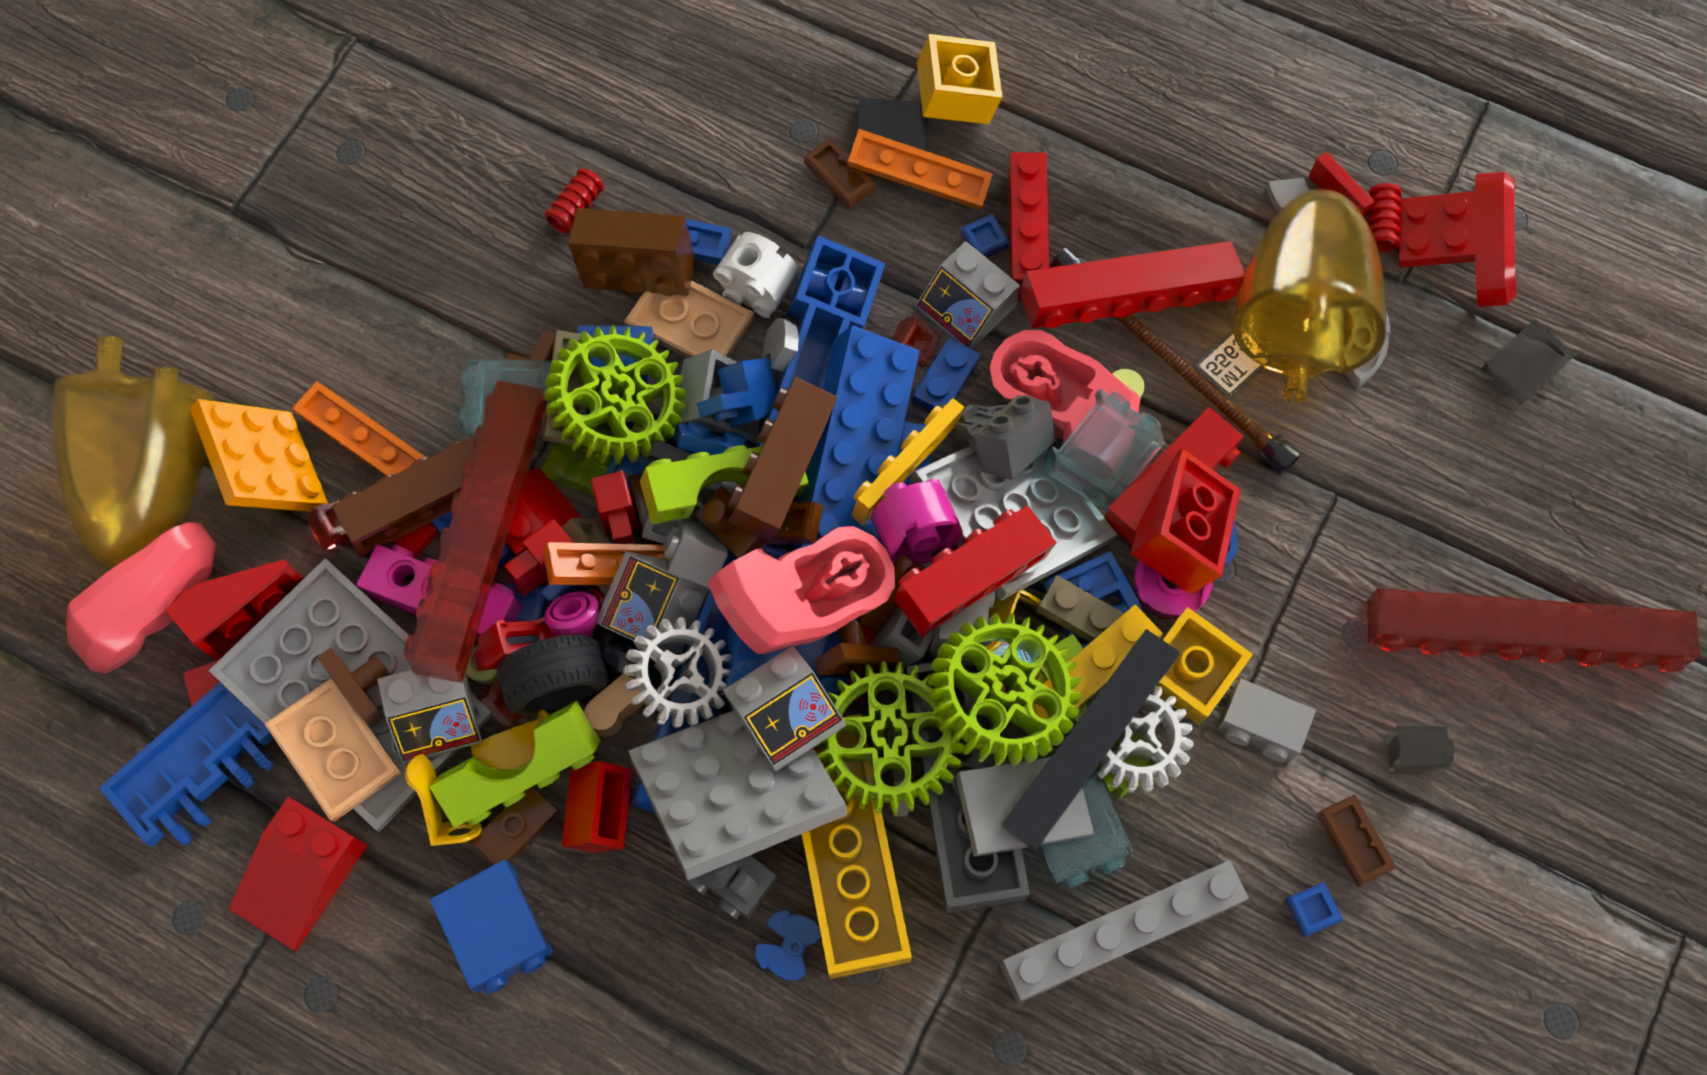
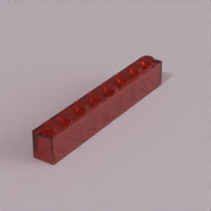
[404,380,547,683]
[1367,588,1700,672]

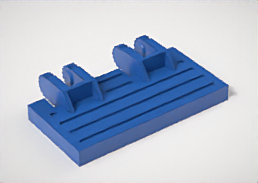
[99,682,275,847]

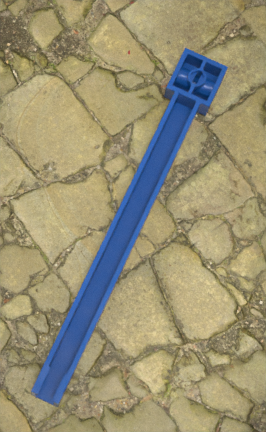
[629,235,885,813]

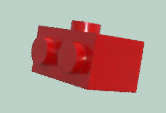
[562,761,632,853]

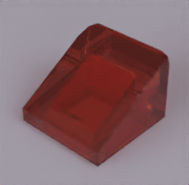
[891,316,941,367]
[308,500,349,551]
[477,679,523,730]

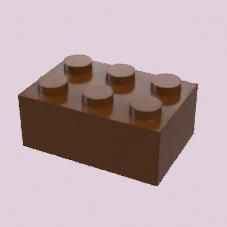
[568,208,696,296]

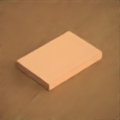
[624,281,755,358]
[264,678,402,822]

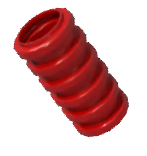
[545,168,604,234]
[1367,183,1402,252]

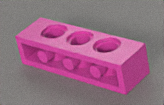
[356,545,523,639]

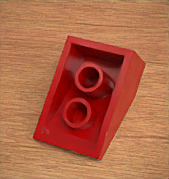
[1130,448,1241,595]
[165,559,304,661]
[229,797,368,951]

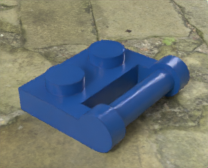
[1041,551,1142,643]

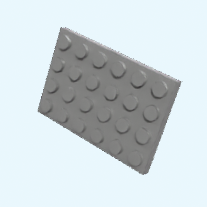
[209,558,494,832]

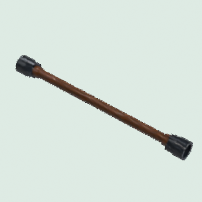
[1049,247,1302,475]

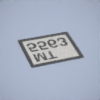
[1193,325,1274,398]

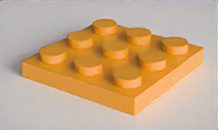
[189,399,328,512]

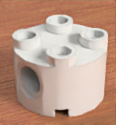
[713,232,799,318]

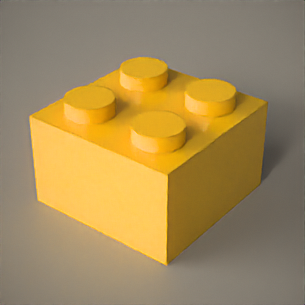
[917,34,1002,124]
[1153,607,1253,725]

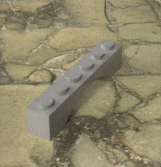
[1000,860,1249,1004]

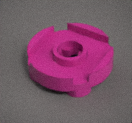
[1133,560,1213,620]

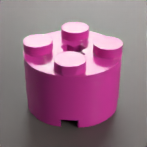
[871,478,963,564]

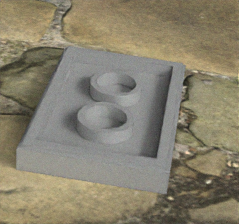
[955,757,1094,857]

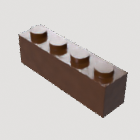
[727,376,838,542]
[332,436,496,558]

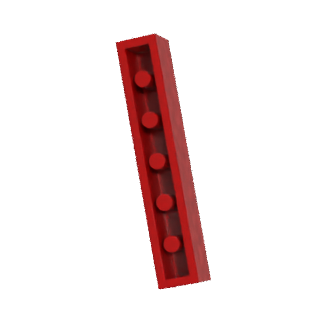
[1019,241,1246,329]

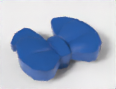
[756,910,821,981]

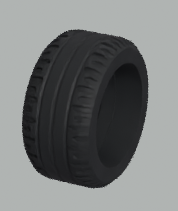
[497,634,608,716]

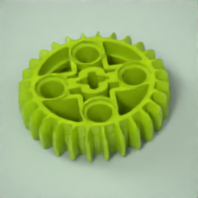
[544,325,686,465]
[928,613,1082,766]
[815,661,965,814]

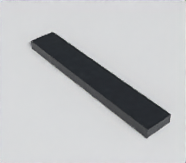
[1002,629,1180,852]

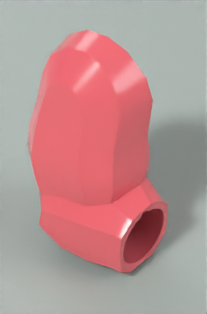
[990,330,1140,478]
[65,522,217,674]
[707,526,895,655]

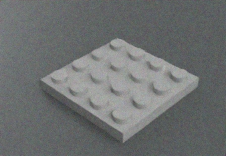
[910,446,1118,601]
[629,710,847,880]

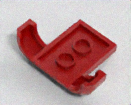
[1399,171,1517,307]

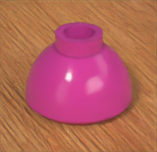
[544,592,599,638]

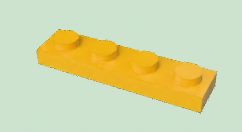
[851,398,965,525]
[1032,604,1163,719]

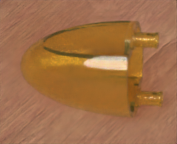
[1233,189,1386,403]
[53,336,215,569]

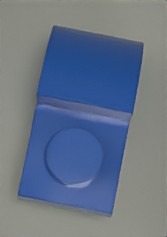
[697,357,776,428]

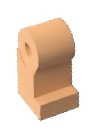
[584,674,656,737]

